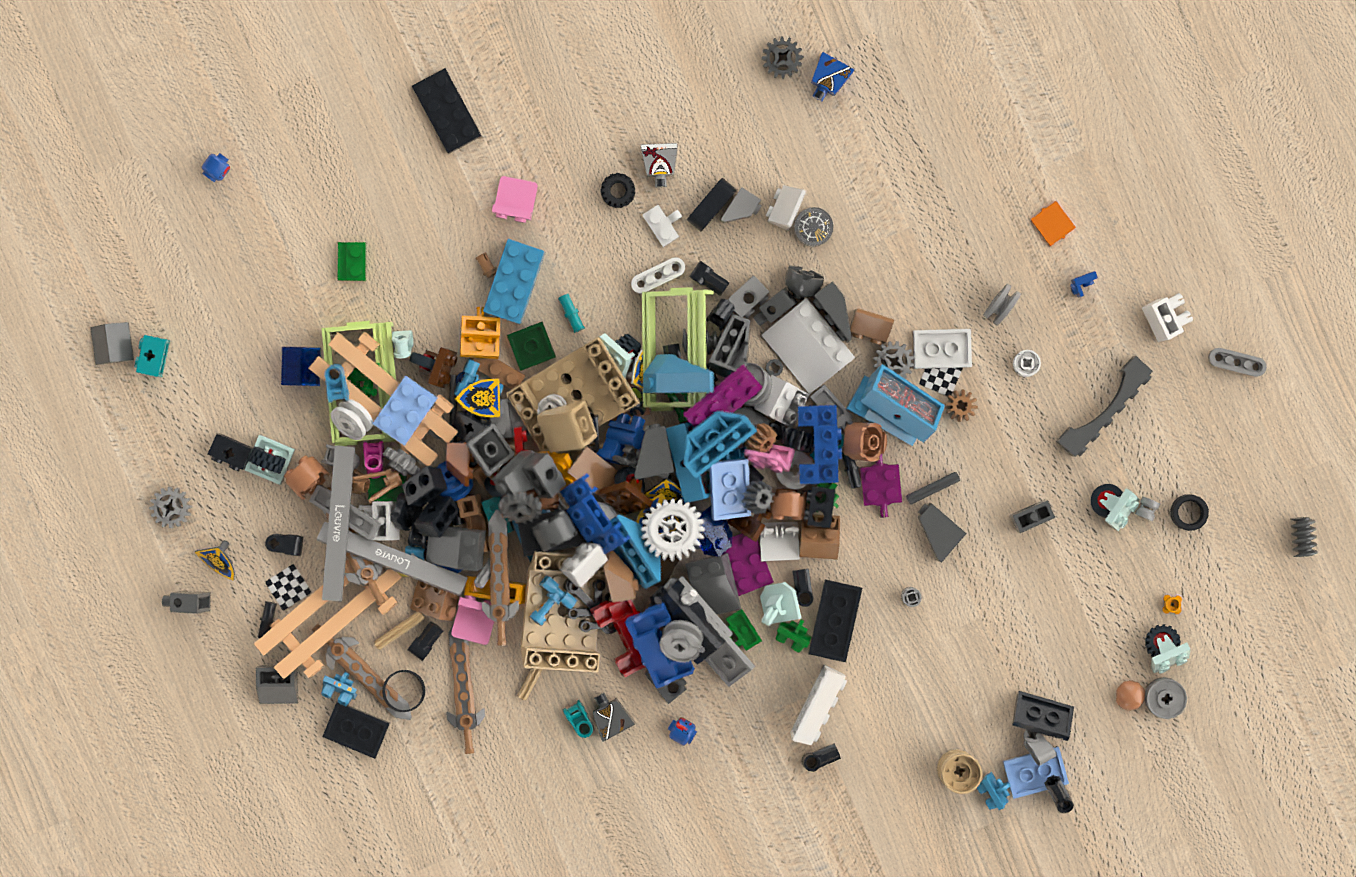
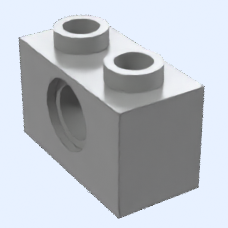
[728,275,769,319]

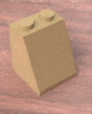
[537,400,597,452]

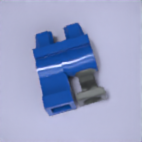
[596,413,645,467]

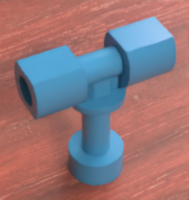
[454,359,503,396]
[529,575,577,626]

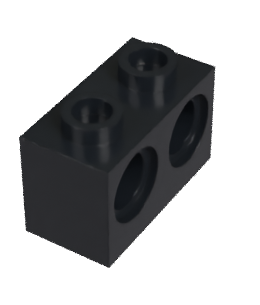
[402,466,448,507]
[804,486,835,528]

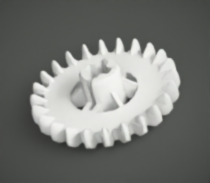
[641,499,705,561]

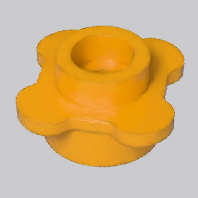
[1162,595,1182,614]

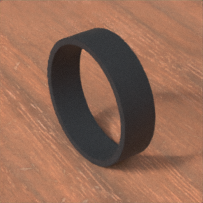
[382,670,426,712]

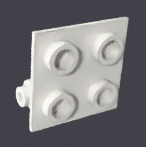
[760,522,800,561]

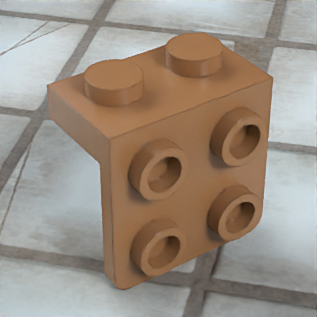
[410,580,460,621]

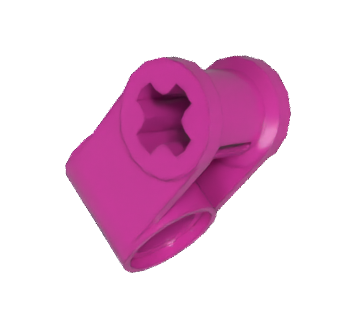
[363,440,384,479]

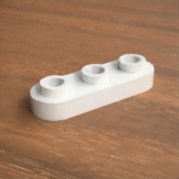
[631,258,685,294]

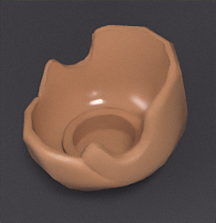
[1116,680,1145,711]

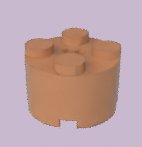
[843,422,887,462]
[284,455,330,500]
[768,489,807,520]

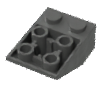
[812,281,852,342]

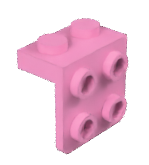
[492,176,538,223]
[744,444,795,473]
[451,595,494,645]

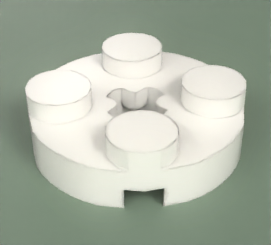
[776,451,813,489]

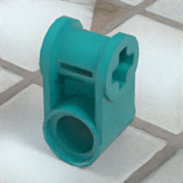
[563,700,594,738]

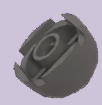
[785,265,824,300]

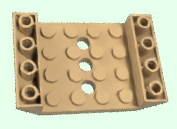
[505,337,640,453]
[520,552,606,673]

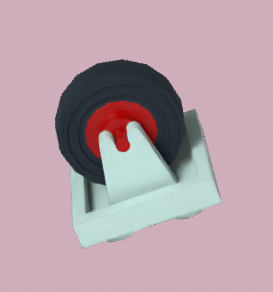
[1091,484,1140,531]

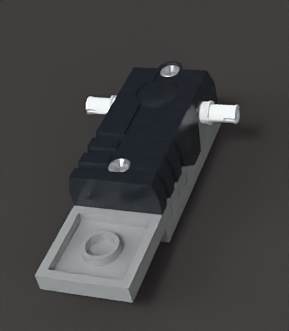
[648,576,755,687]

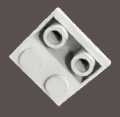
[754,375,810,428]
[560,542,608,587]

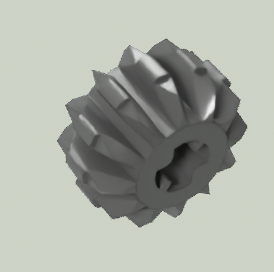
[742,481,774,514]

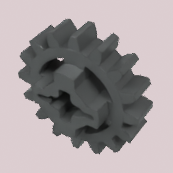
[762,36,804,79]
[499,491,542,524]

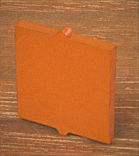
[1030,201,1076,246]

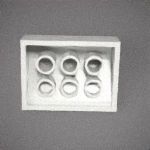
[761,298,855,394]
[790,664,847,745]

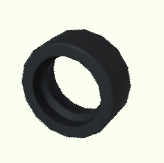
[1170,494,1209,531]

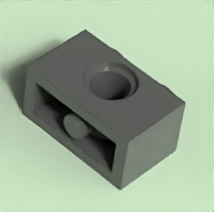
[521,453,566,498]
[1010,499,1056,533]

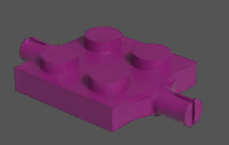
[860,454,902,518]

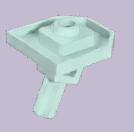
[760,582,801,626]

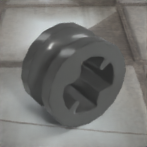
[766,359,783,376]

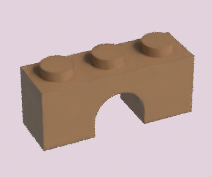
[457,494,490,552]

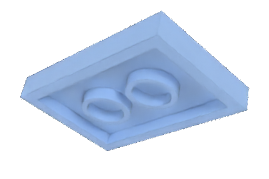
[373,376,438,446]
[709,458,751,521]
[1003,746,1069,799]

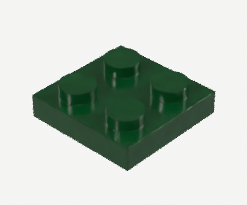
[507,321,556,371]

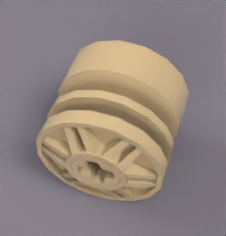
[937,749,983,794]

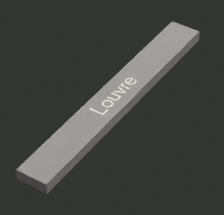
[322,445,355,602]
[317,522,468,596]

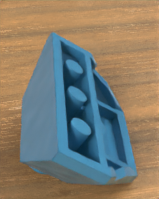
[684,411,757,478]
[609,515,661,589]

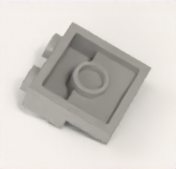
[490,399,531,438]

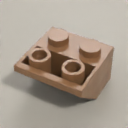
[799,514,840,560]

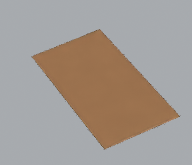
[568,447,617,505]

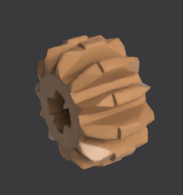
[945,389,978,422]
[744,423,777,453]

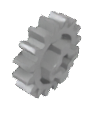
[873,341,915,379]
[383,447,421,476]
[149,487,193,528]

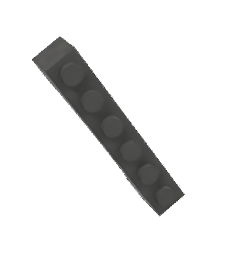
[1056,356,1153,457]

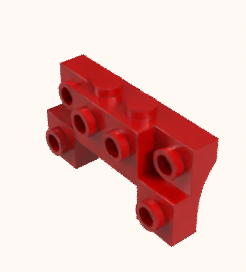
[590,600,646,678]

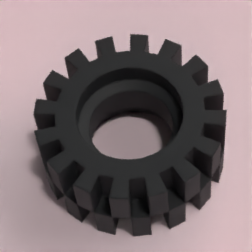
[601,173,635,208]

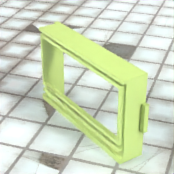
[642,287,713,411]
[321,321,396,446]

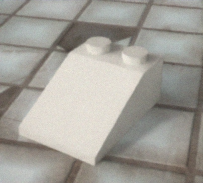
[766,185,806,231]

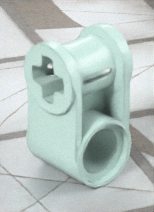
[392,330,414,358]

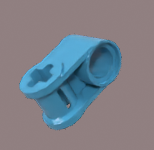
[325,364,349,403]

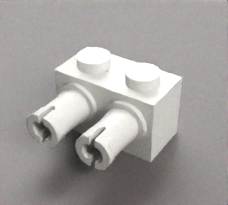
[1142,293,1193,342]
[358,501,400,541]

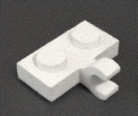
[643,205,682,247]

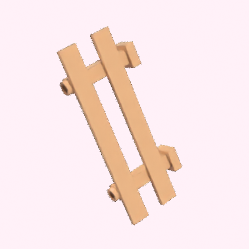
[309,332,458,466]
[254,559,402,679]

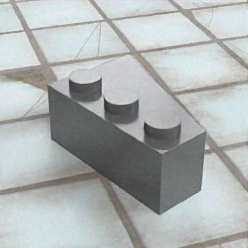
[709,314,751,378]

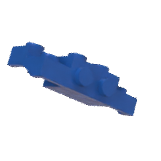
[798,405,842,484]
[559,473,631,554]
[625,602,695,688]

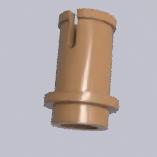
[476,252,497,278]

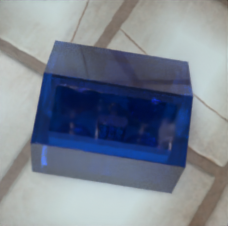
[281,347,321,386]

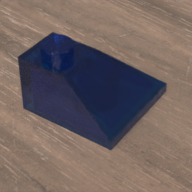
[697,506,733,557]

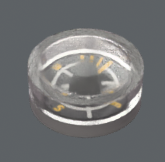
[794,207,833,247]

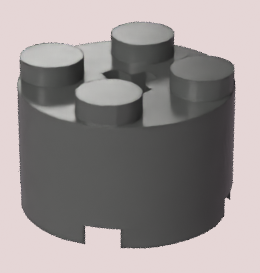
[532,510,578,552]

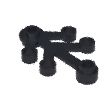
[563,578,617,634]

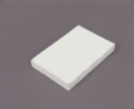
[913,329,972,369]

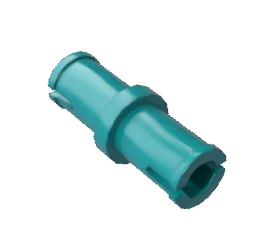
[558,293,585,333]

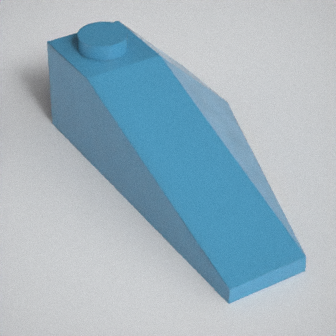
[643,354,713,393]
[846,375,917,446]

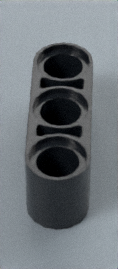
[687,177,737,232]

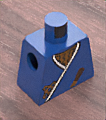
[811,52,855,101]

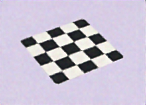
[919,367,963,396]
[265,564,311,610]

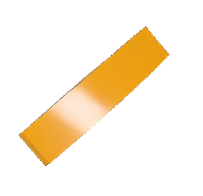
[464,576,544,606]

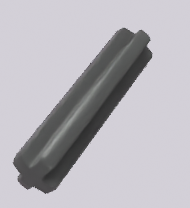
[906,472,960,504]

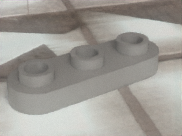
[1209,348,1267,377]

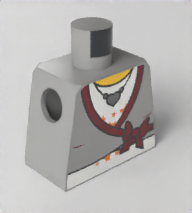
[641,143,678,188]

